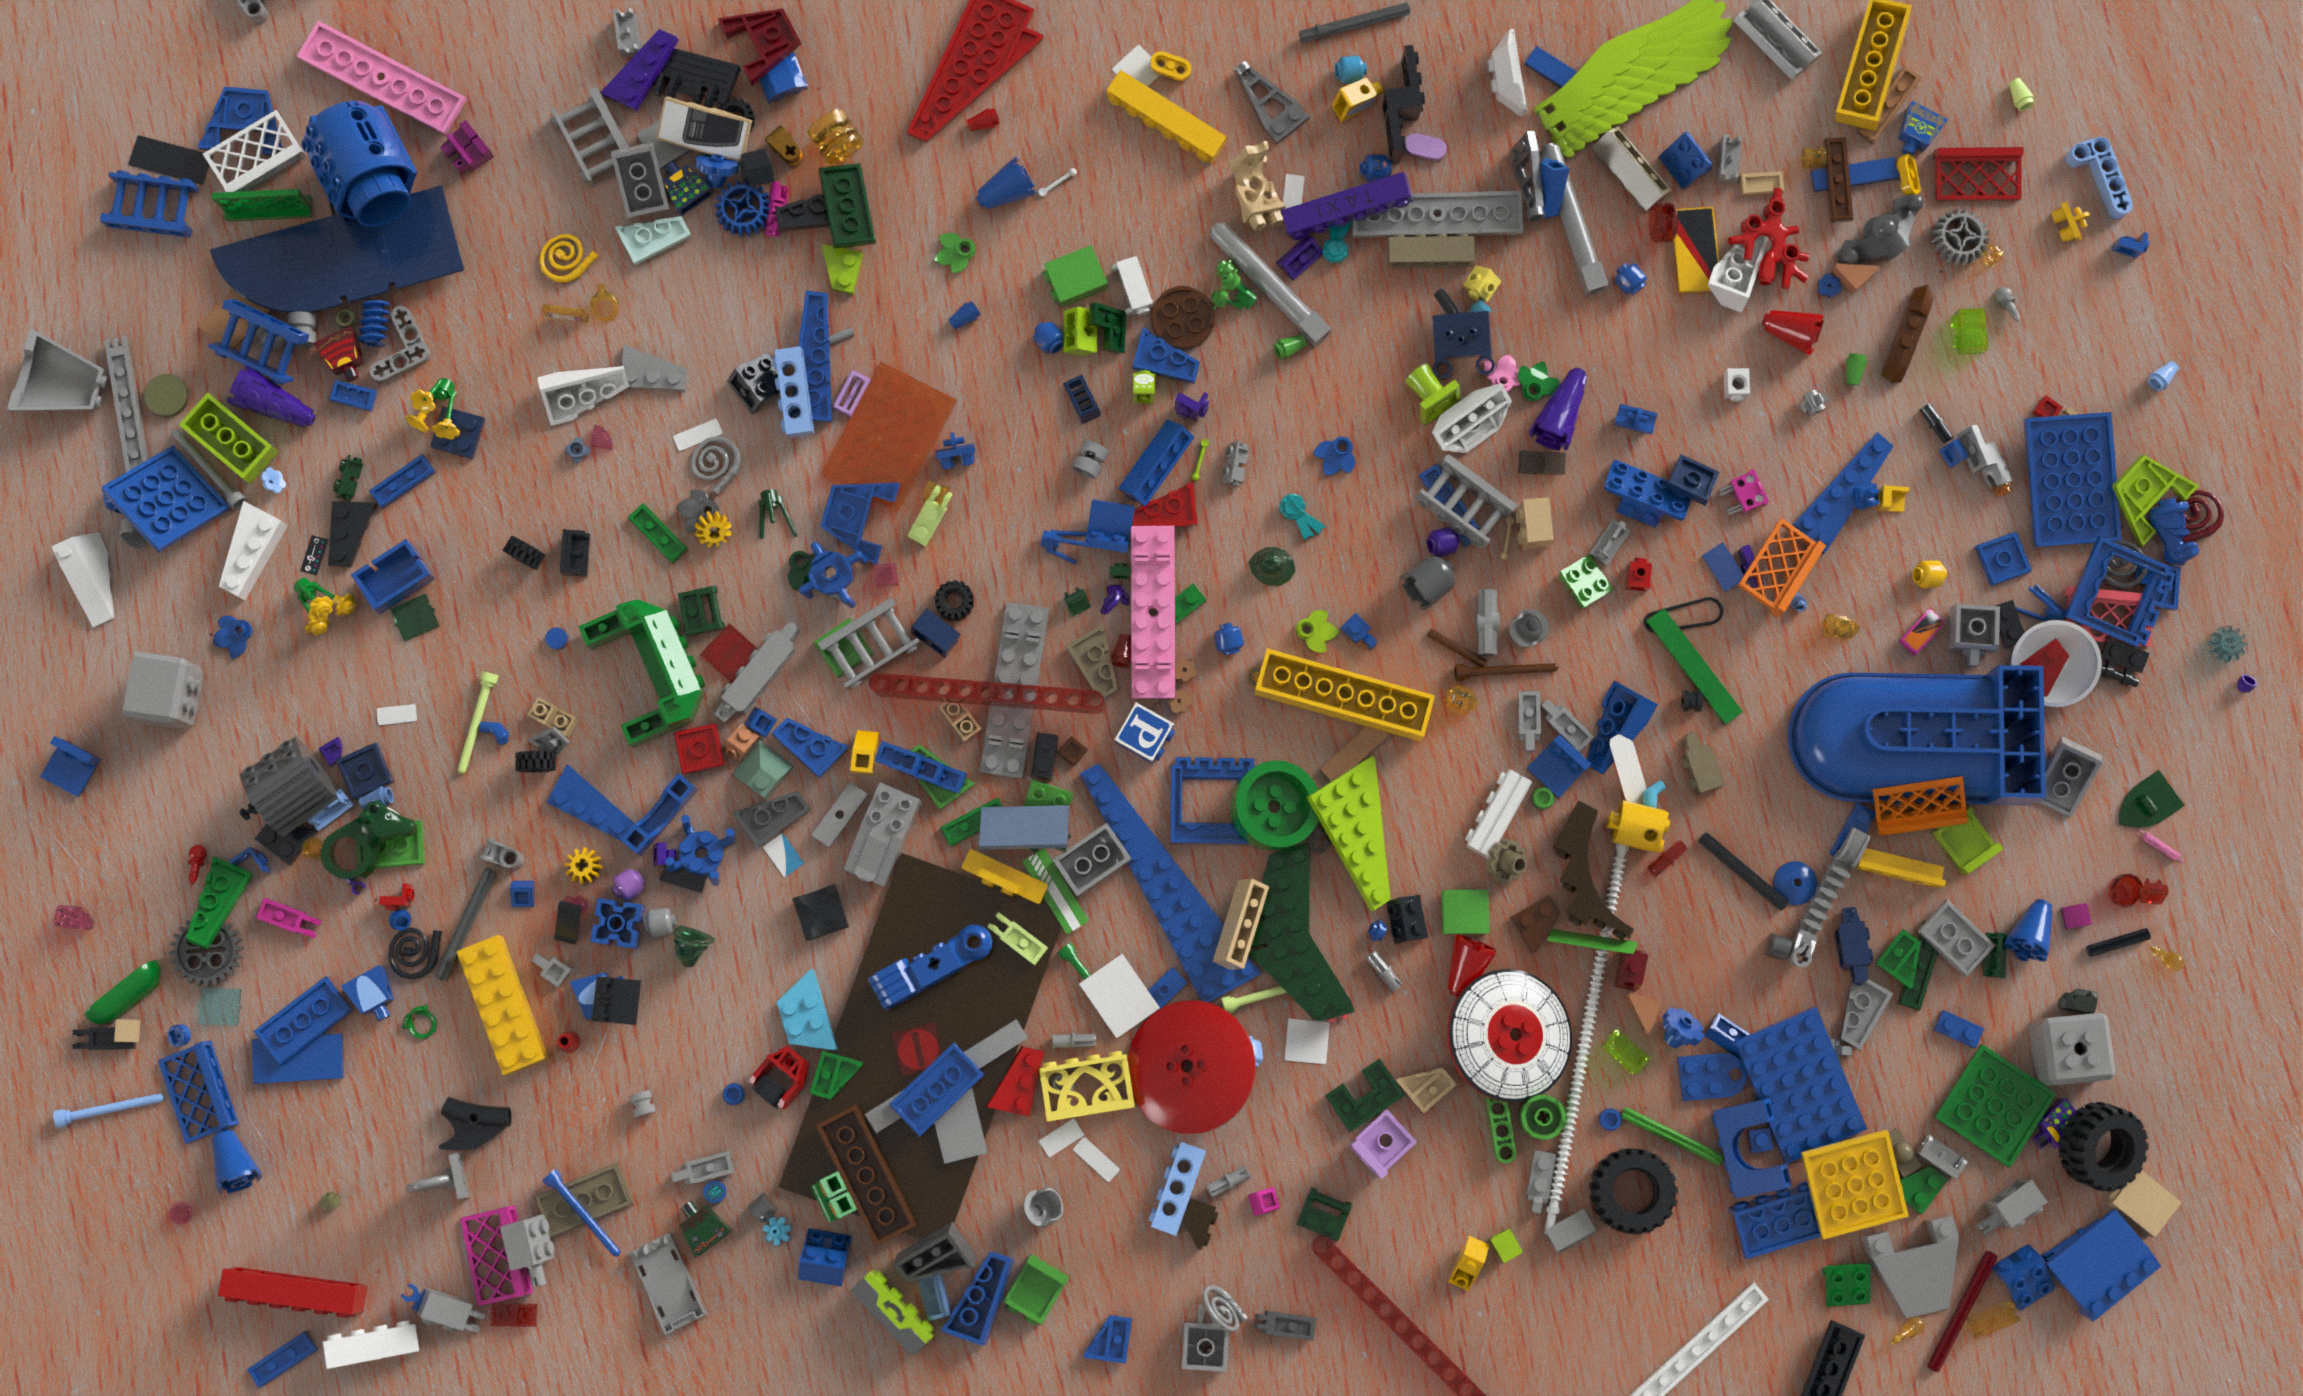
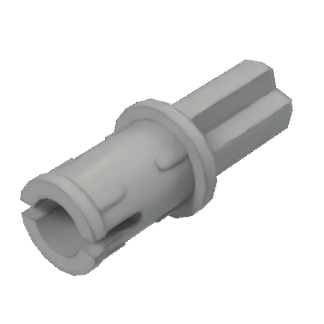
[1366,951,1403,992]
[1052,1032,1096,1050]
[1206,1166,1251,1197]

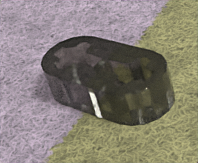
[1308,825,1332,854]

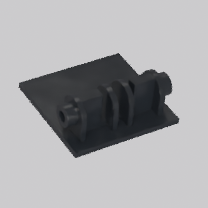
[592,977,641,1025]

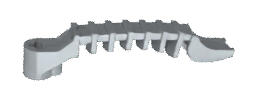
[1787,827,1871,967]

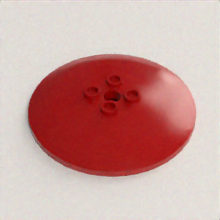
[1127,1000,1256,1134]

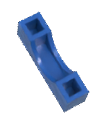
[621,773,698,856]

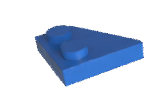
[1083,1315,1132,1364]

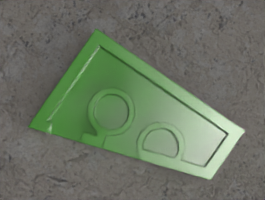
[910,744,975,810]

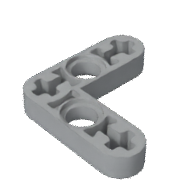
[370,306,431,383]

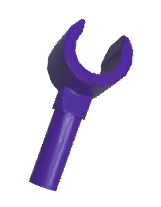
[345,879,366,895]

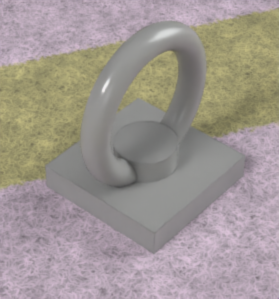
[405,1153,470,1200]

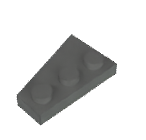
[732,791,812,848]

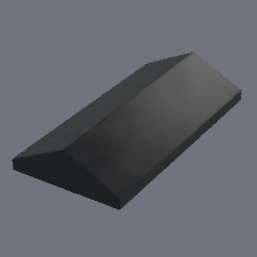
[1800,1319,1865,1396]

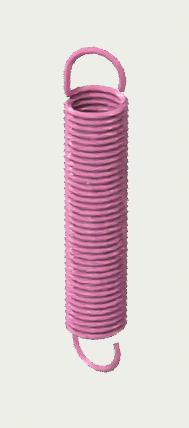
[2136,830,2185,863]

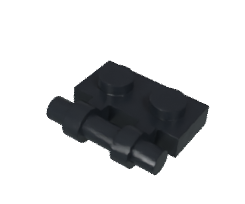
[2101,638,2150,687]

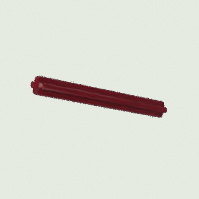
[1927,1251,1998,1373]

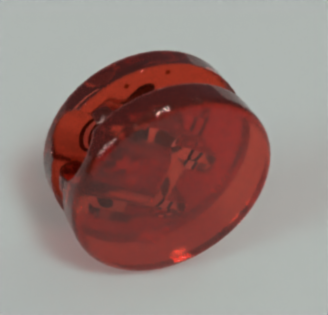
[1649,203,1678,243]

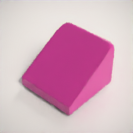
[2061,903,2092,929]
[1248,1187,1280,1216]

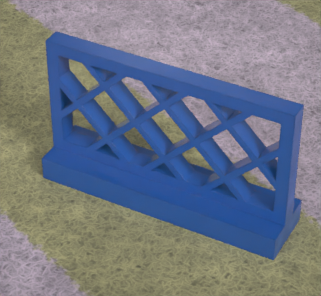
[158,1041,239,1144]

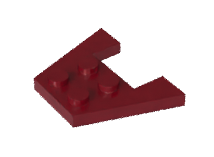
[717,8,801,86]

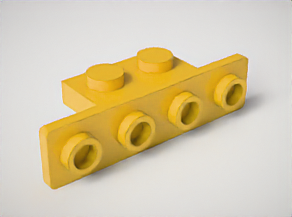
[962,849,1048,904]

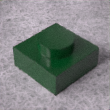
[1110,563,1131,579]

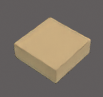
[114,1019,141,1042]

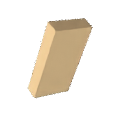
[1739,171,1785,197]

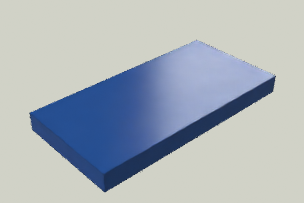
[254,976,353,1066]
[252,1034,344,1084]
[889,1042,985,1137]

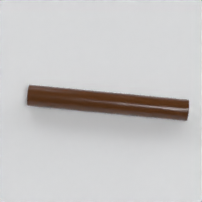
[1427,629,1487,667]

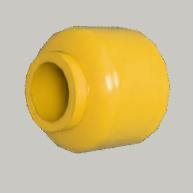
[1912,560,1947,588]

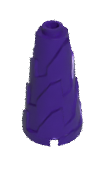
[227,365,316,428]
[1529,368,1587,451]

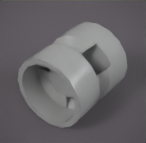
[287,312,317,348]
[1071,440,1109,479]

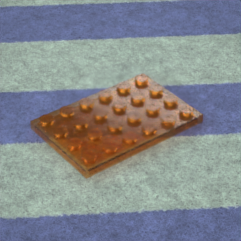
[821,362,957,513]

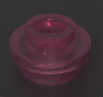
[169,1202,193,1225]

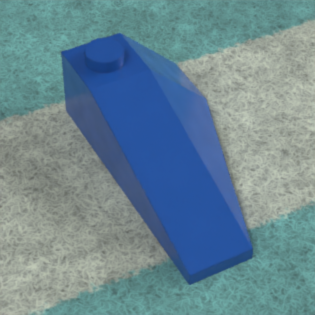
[1587,680,1658,774]

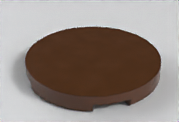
[1151,286,1215,350]

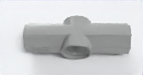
[1475,589,1499,656]

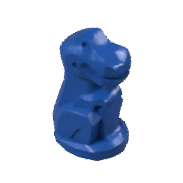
[2149,498,2200,566]

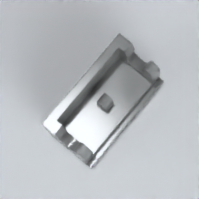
[612,8,642,58]
[1716,134,1741,184]
[1914,1134,1967,1179]
[1545,1209,1596,1255]

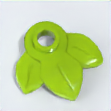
[1296,610,1339,653]

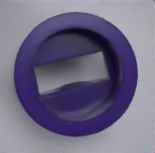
[2237,674,2257,693]

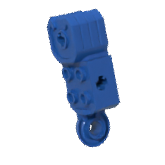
[868,925,992,1010]

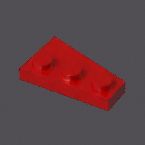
[1132,482,1198,528]
[985,1046,1044,1116]

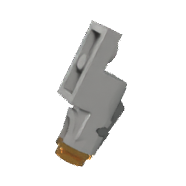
[1957,425,2013,497]

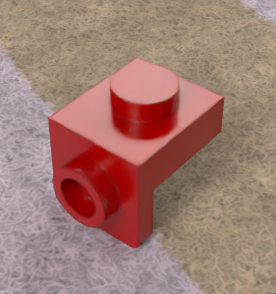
[379,883,415,911]

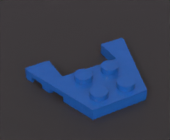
[198,87,283,156]
[820,483,900,564]

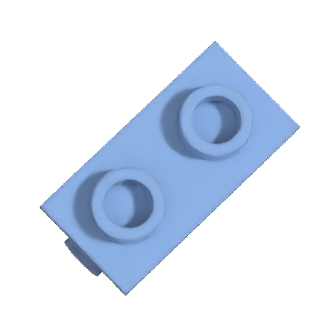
[307,788,354,832]

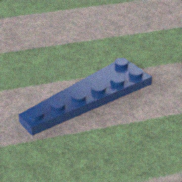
[1792,432,1894,554]

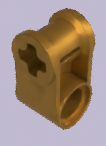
[764,125,803,167]

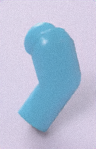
[1643,780,1666,808]

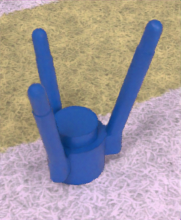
[1041,529,1088,564]
[2015,584,2067,622]

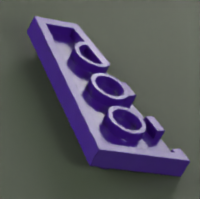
[600,29,679,111]

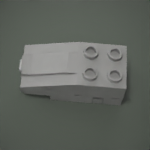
[844,783,922,887]

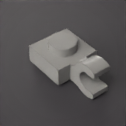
[531,953,572,988]

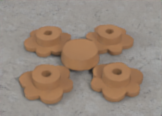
[1137,657,1197,713]

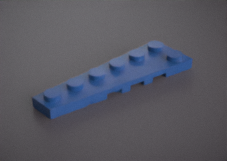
[790,290,832,423]

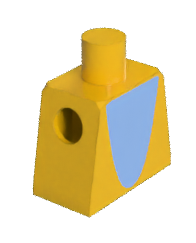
[1331,78,1383,123]

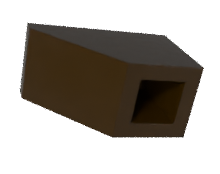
[1183,1198,1219,1250]

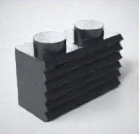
[738,149,775,187]
[1031,732,1059,781]

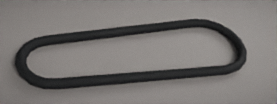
[1644,597,1723,633]

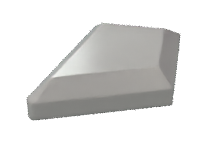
[528,727,570,756]

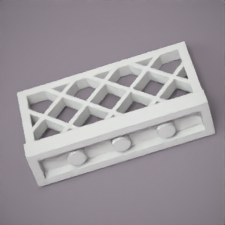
[203,110,306,192]

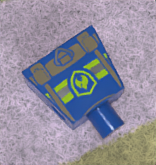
[1897,101,1948,156]

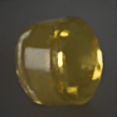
[1982,244,2005,267]

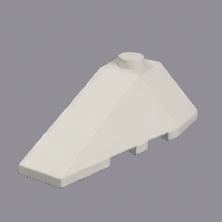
[537,366,630,426]
[52,532,114,628]

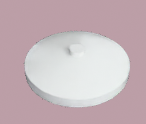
[2011,620,2102,707]

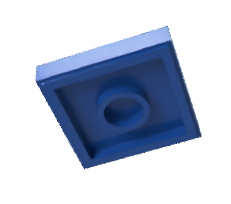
[1975,532,2032,587]

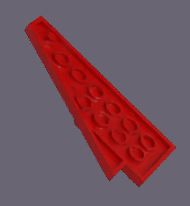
[907,0,1044,143]

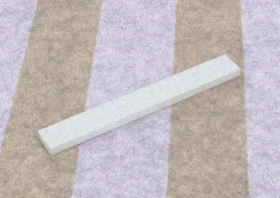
[1629,1282,1769,1396]

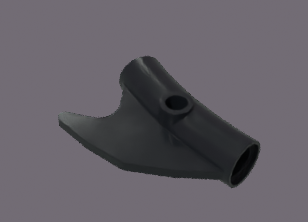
[439,1097,511,1150]

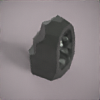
[2058,988,2098,1014]

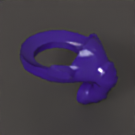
[1100,584,1130,615]

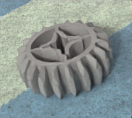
[1931,208,1990,266]

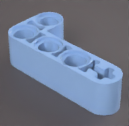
[2065,137,2133,220]

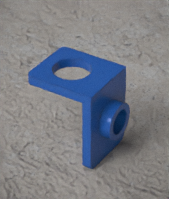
[229,847,272,874]

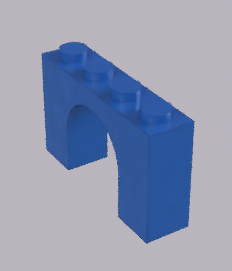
[1712,1098,1792,1199]

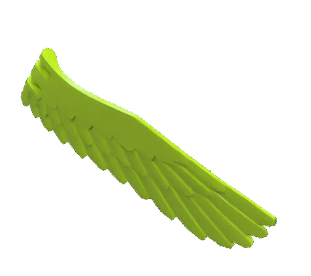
[1533,0,1732,158]

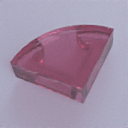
[590,424,613,450]

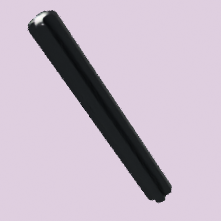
[1699,832,1789,910]

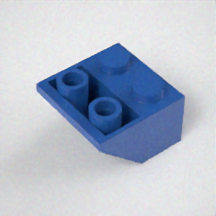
[798,1228,852,1287]

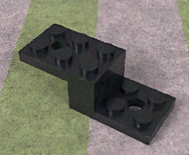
[1382,45,1425,164]

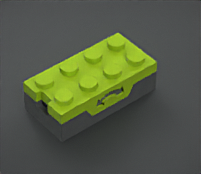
[850,1269,935,1357]

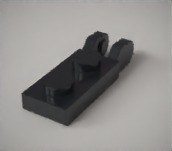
[73,1027,136,1050]

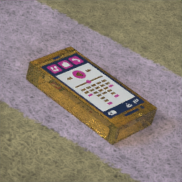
[542,304,589,323]

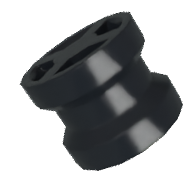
[1681,690,1702,712]

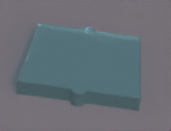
[198,988,242,1026]

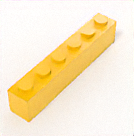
[1106,70,1227,164]

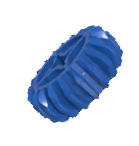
[714,180,771,238]

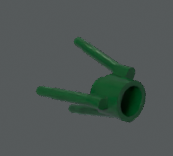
[759,489,797,539]

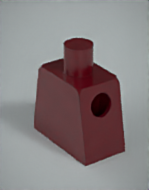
[1614,949,1648,992]

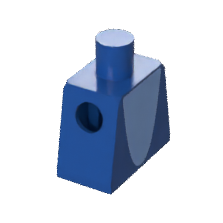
[341,965,394,1022]
[570,972,624,1021]

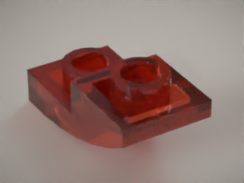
[490,1303,537,1327]

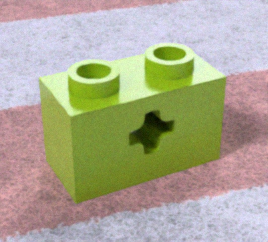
[1063,307,1097,357]

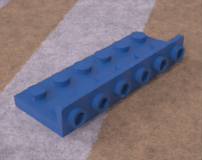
[1729,1182,1821,1259]

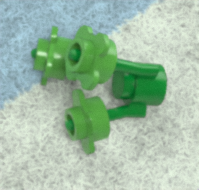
[1211,259,1257,310]

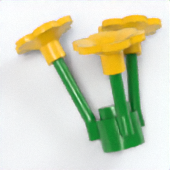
[404,378,460,440]

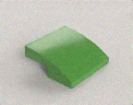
[1441,890,1490,935]

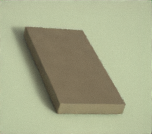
[534,1162,634,1238]

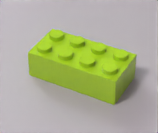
[179,392,279,484]

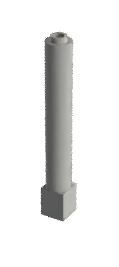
[1539,143,1609,297]
[1210,222,1332,348]

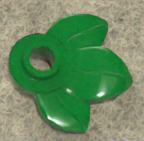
[1518,361,1559,402]

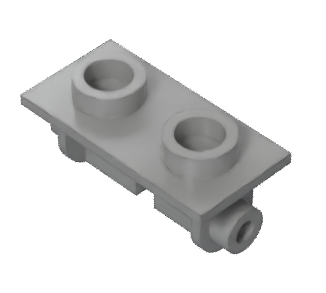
[1222,440,1249,487]
[1590,519,1631,566]

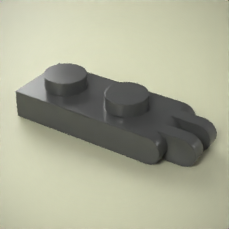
[1254,1310,1316,1341]

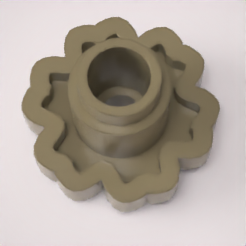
[1486,838,1527,884]

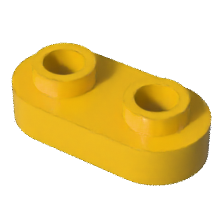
[1150,51,1191,81]
[1896,154,1921,195]

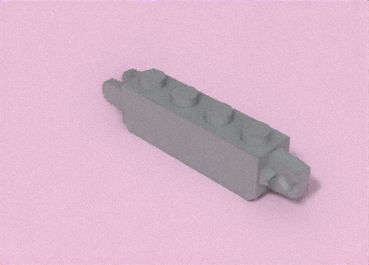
[715,622,800,723]

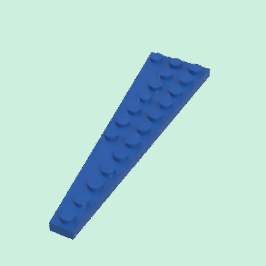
[1080,763,1262,1003]

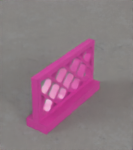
[460,1205,533,1306]

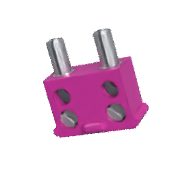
[1718,469,1769,516]

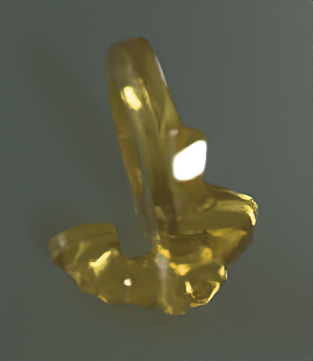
[590,283,618,322]

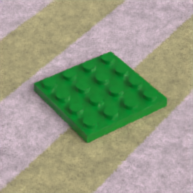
[1933,1044,2057,1168]

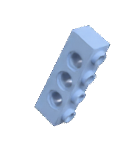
[772,346,815,438]
[1148,1142,1206,1236]

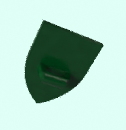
[2119,770,2185,828]

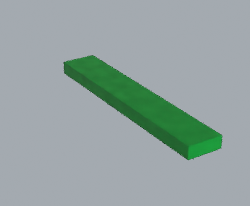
[1646,608,1743,725]

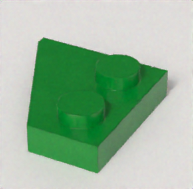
[809,1051,864,1100]

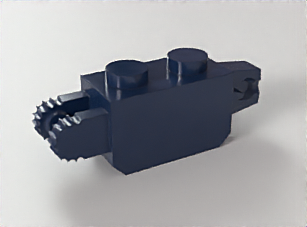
[1834,907,1873,986]

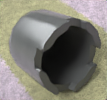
[1400,556,1455,611]

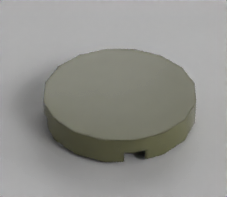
[144,374,189,417]

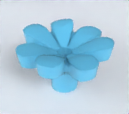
[763,1217,792,1246]

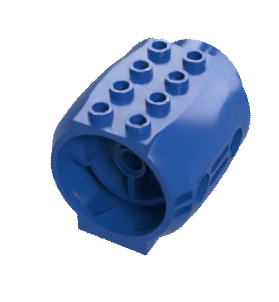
[301,101,417,227]

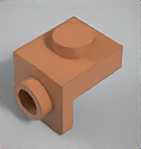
[723,724,759,763]

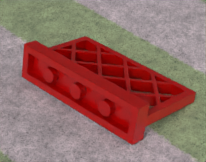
[1933,147,2024,201]

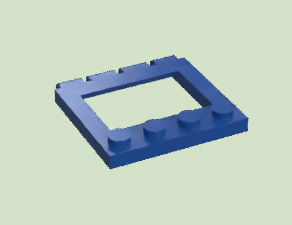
[2064,537,2176,647]
[1170,757,1255,845]

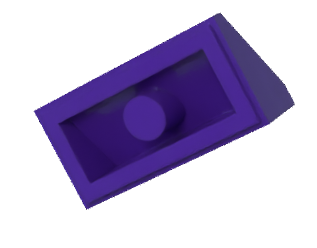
[1276,235,1323,280]

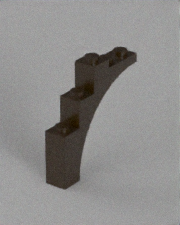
[1553,801,1634,940]

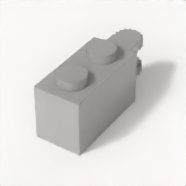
[417,1288,486,1333]

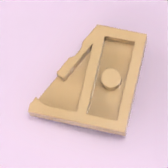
[1395,1068,1457,1113]

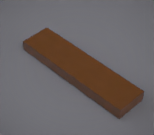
[1823,137,1853,222]

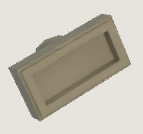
[1889,1128,1922,1178]

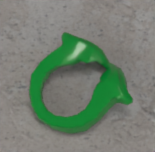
[401,1004,437,1039]

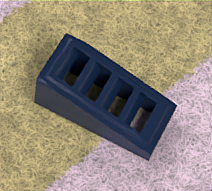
[1063,375,1101,424]

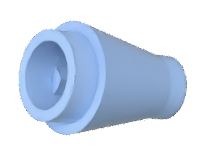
[2148,361,2179,391]

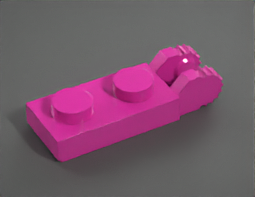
[256,897,322,938]

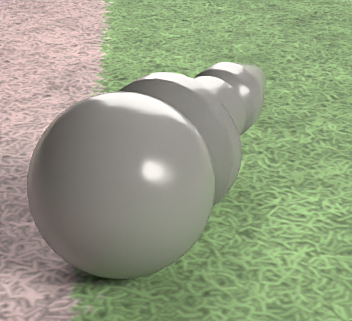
[1995,287,2020,322]

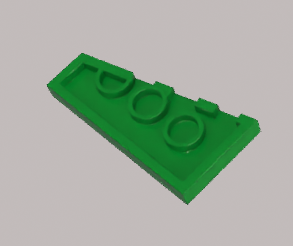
[186,856,253,950]

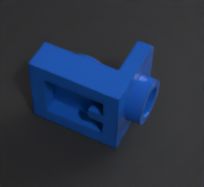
[2112,232,2150,258]

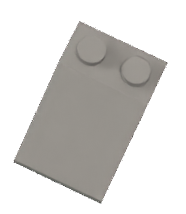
[2039,736,2103,818]

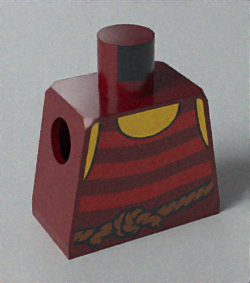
[313,326,364,382]

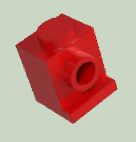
[1625,558,1652,592]

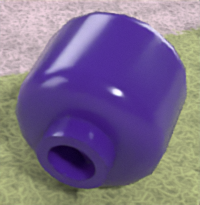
[1426,527,1460,557]

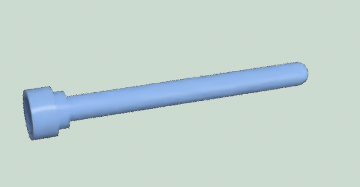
[53,1094,164,1128]

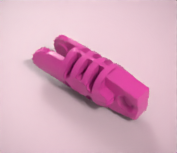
[765,181,789,237]

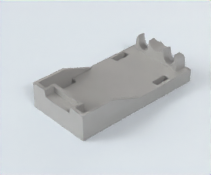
[629,1232,708,1335]

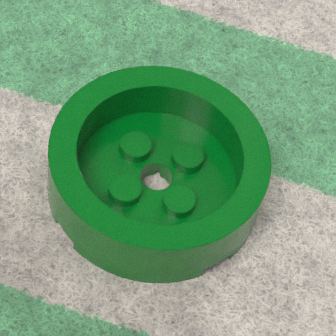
[1230,760,1319,851]

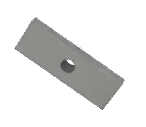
[812,782,868,848]

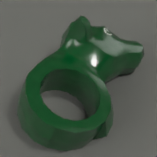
[321,800,417,879]

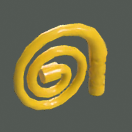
[539,234,599,283]

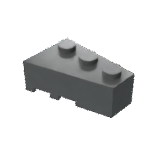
[893,1221,977,1282]

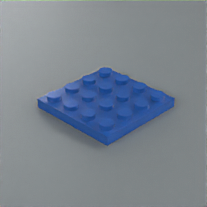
[101,445,230,553]

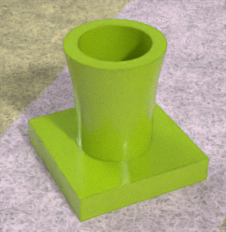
[1405,364,1460,426]

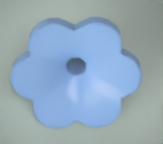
[261,467,286,493]

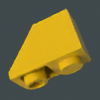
[850,730,879,776]
[1448,1236,1489,1291]

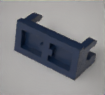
[911,608,961,658]

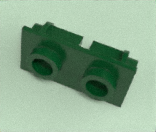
[333,454,363,501]
[1983,932,2008,978]

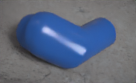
[480,722,509,745]

